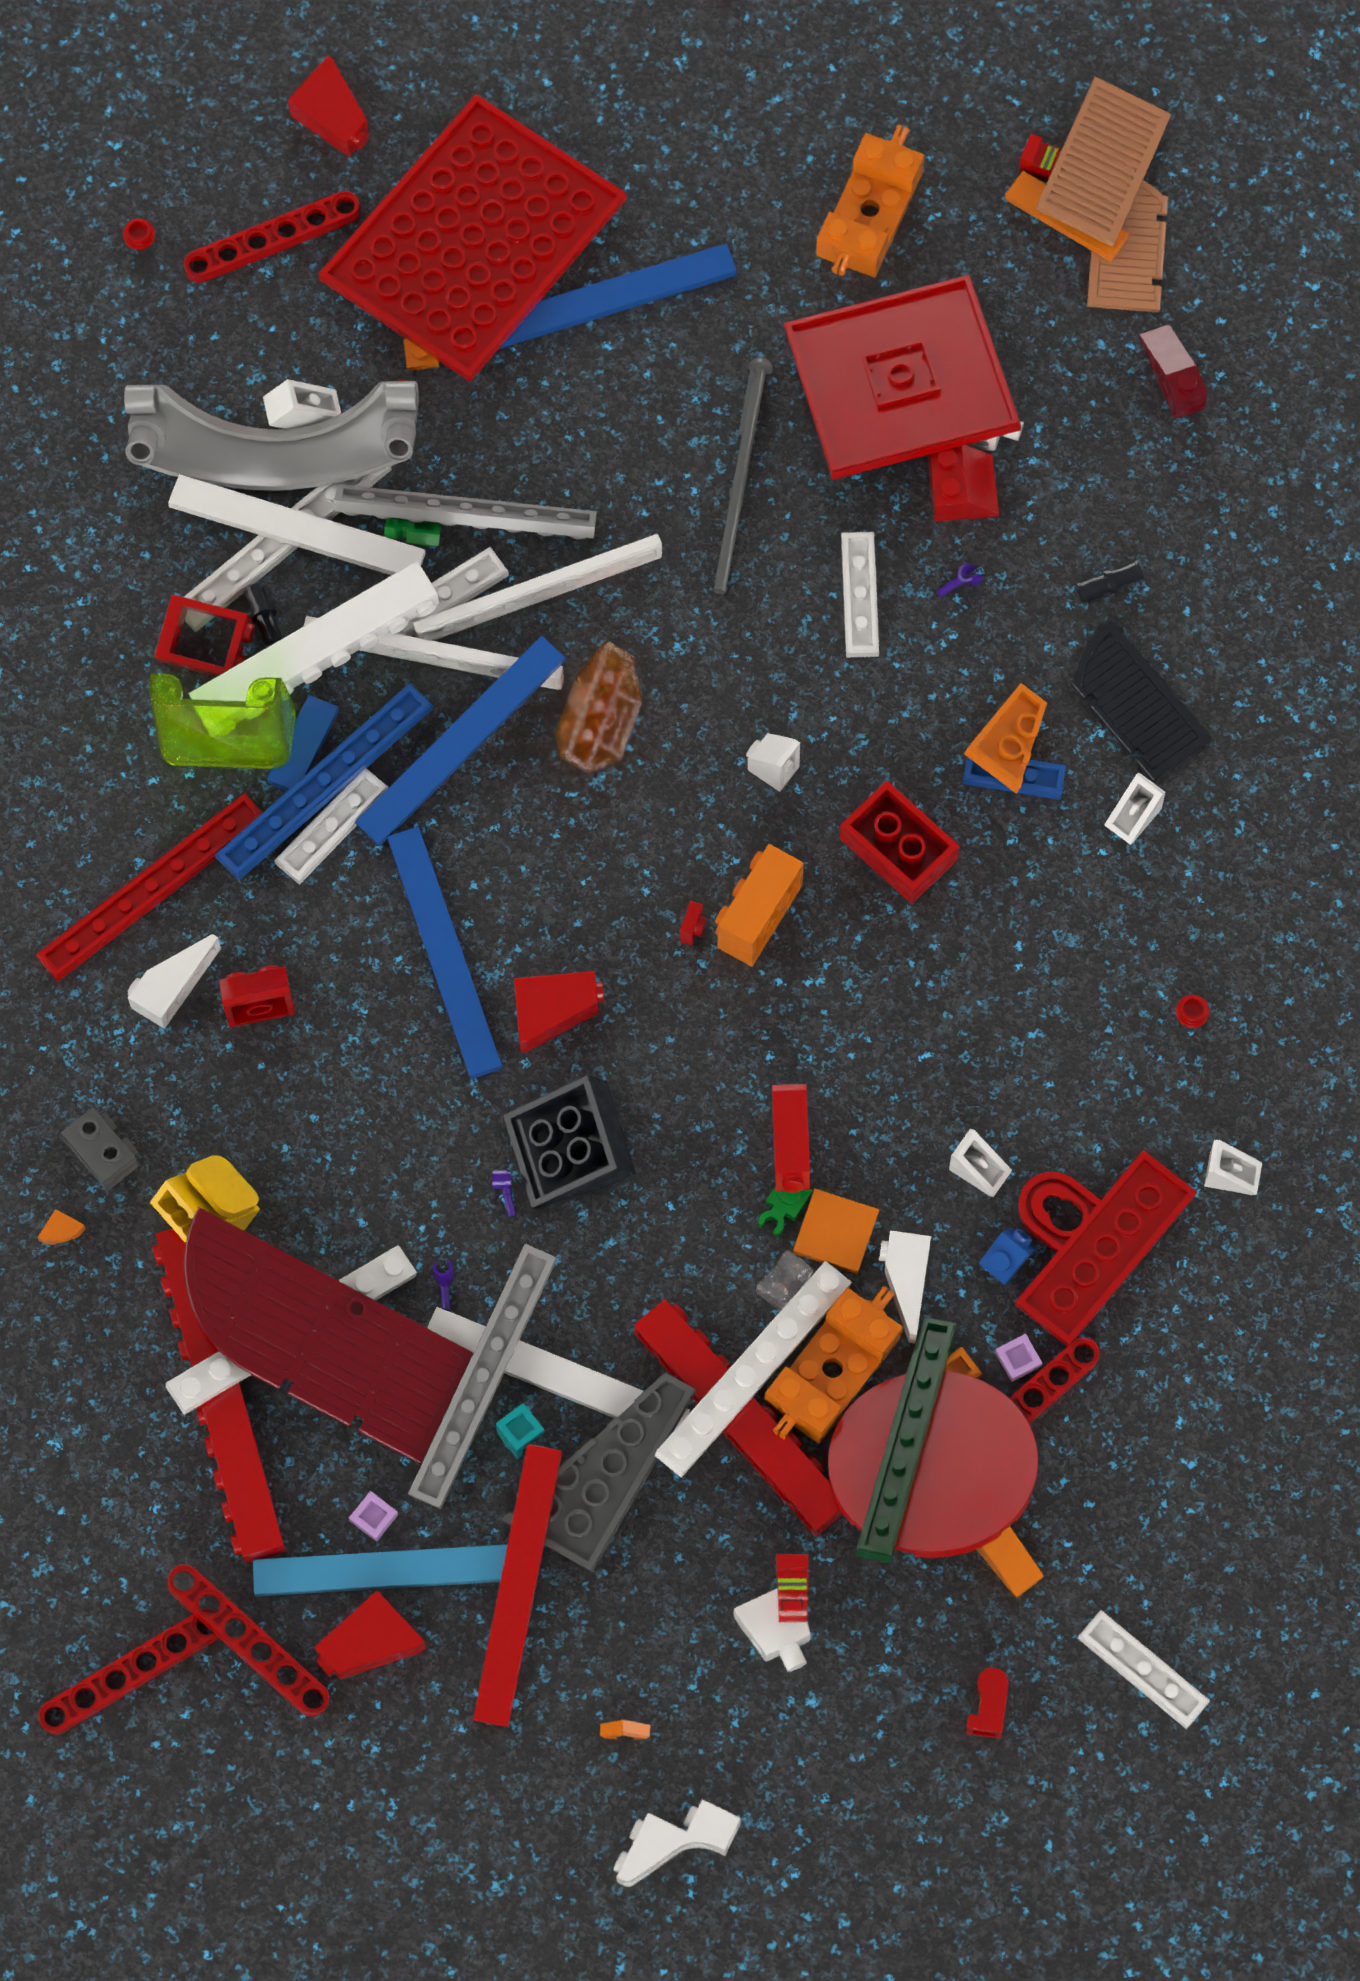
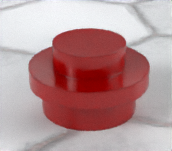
[123,218,155,250]
[1176,995,1210,1028]

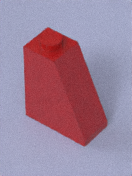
[288,56,369,157]
[514,971,604,1052]
[772,1084,810,1193]
[314,1591,426,1680]

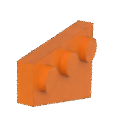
[964,683,1047,794]

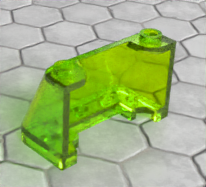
[149,673,296,769]

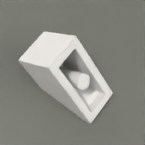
[263,379,341,429]
[746,733,800,792]

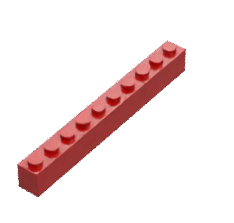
[152,1229,286,1564]

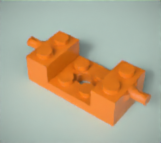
[816,125,924,278]
[764,1286,903,1445]

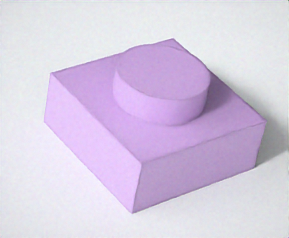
[995,1334,1042,1382]
[349,1491,398,1542]

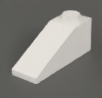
[128,934,221,1029]
[879,1230,931,1344]

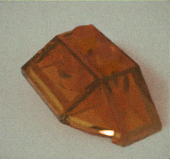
[555,641,642,773]

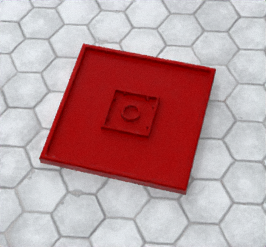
[784,275,1021,480]

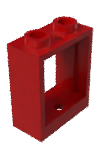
[154,594,255,677]

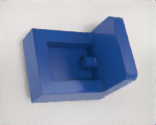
[978,1228,1037,1285]

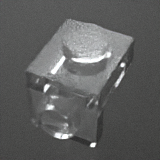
[754,1250,813,1311]

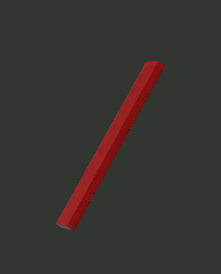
[36,793,263,982]
[473,1444,563,1727]

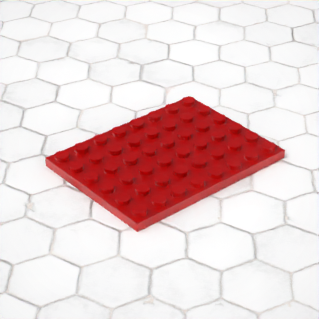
[318,94,627,382]

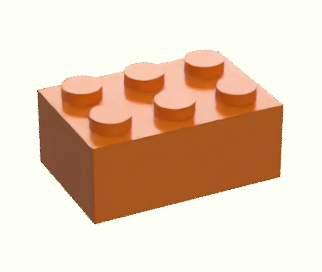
[715,844,804,967]

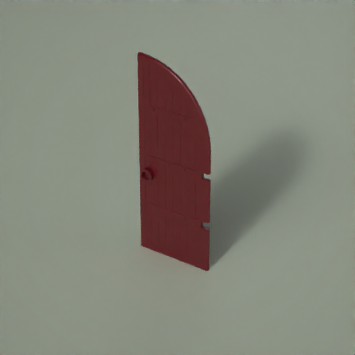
[184,1207,474,1464]

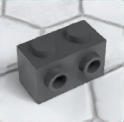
[61,1107,139,1191]

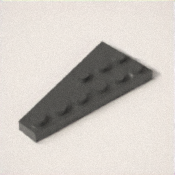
[501,1372,697,1572]

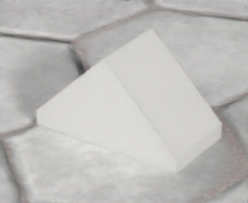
[1104,773,1165,845]
[949,1129,1012,1197]
[1204,1140,1262,1195]

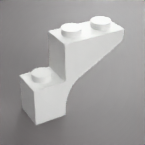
[614,1800,741,1887]

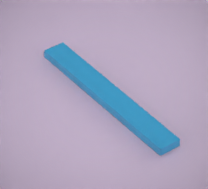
[253,1544,508,1597]

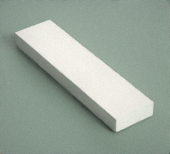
[841,532,879,657]
[396,547,509,636]
[274,769,389,885]
[1078,1610,1210,1729]

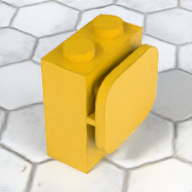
[150,1155,260,1243]

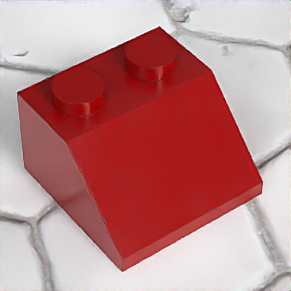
[928,445,999,522]
[219,965,295,1028]

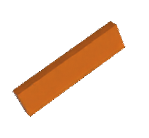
[1005,171,1129,262]

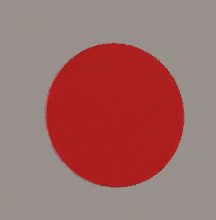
[828,1371,1038,1558]

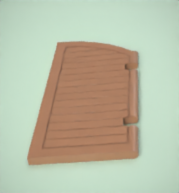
[1087,180,1168,312]

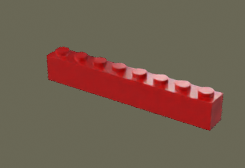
[634,1299,843,1537]

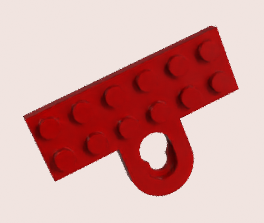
[1015,1150,1197,1347]

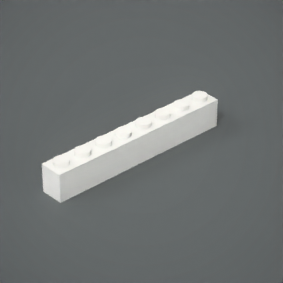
[189,561,440,735]

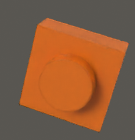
[403,339,439,371]

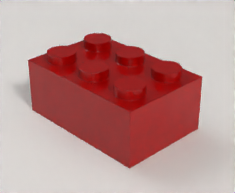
[840,780,959,904]

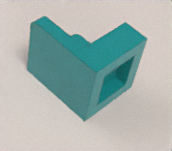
[496,1403,545,1460]

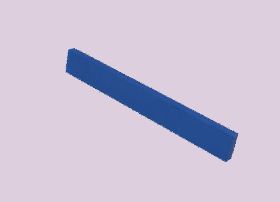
[499,243,737,349]
[355,636,566,847]
[215,683,433,881]
[387,826,502,1079]

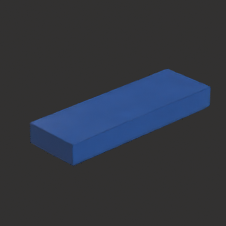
[267,695,339,791]
[963,757,1066,800]

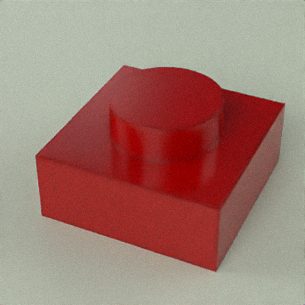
[680,901,707,946]

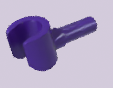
[936,564,983,597]
[492,1170,516,1218]
[432,1260,454,1311]

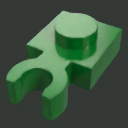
[384,518,441,547]
[758,1187,813,1238]

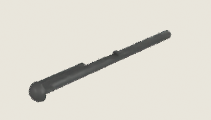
[713,357,773,594]

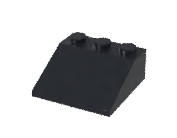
[503,1075,636,1209]

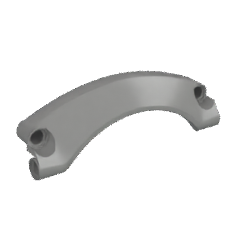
[124,381,419,491]

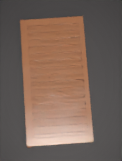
[1035,77,1171,247]

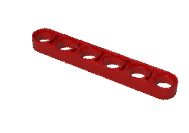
[184,191,360,283]
[1009,1337,1100,1425]
[167,1564,330,1717]
[38,1608,219,1735]

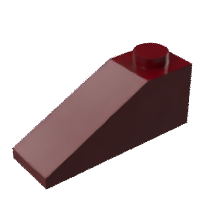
[1139,325,1208,419]

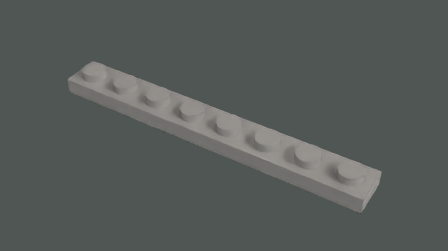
[334,484,597,539]
[408,1244,557,1510]

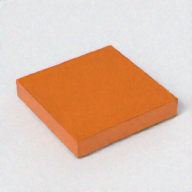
[793,1189,879,1275]

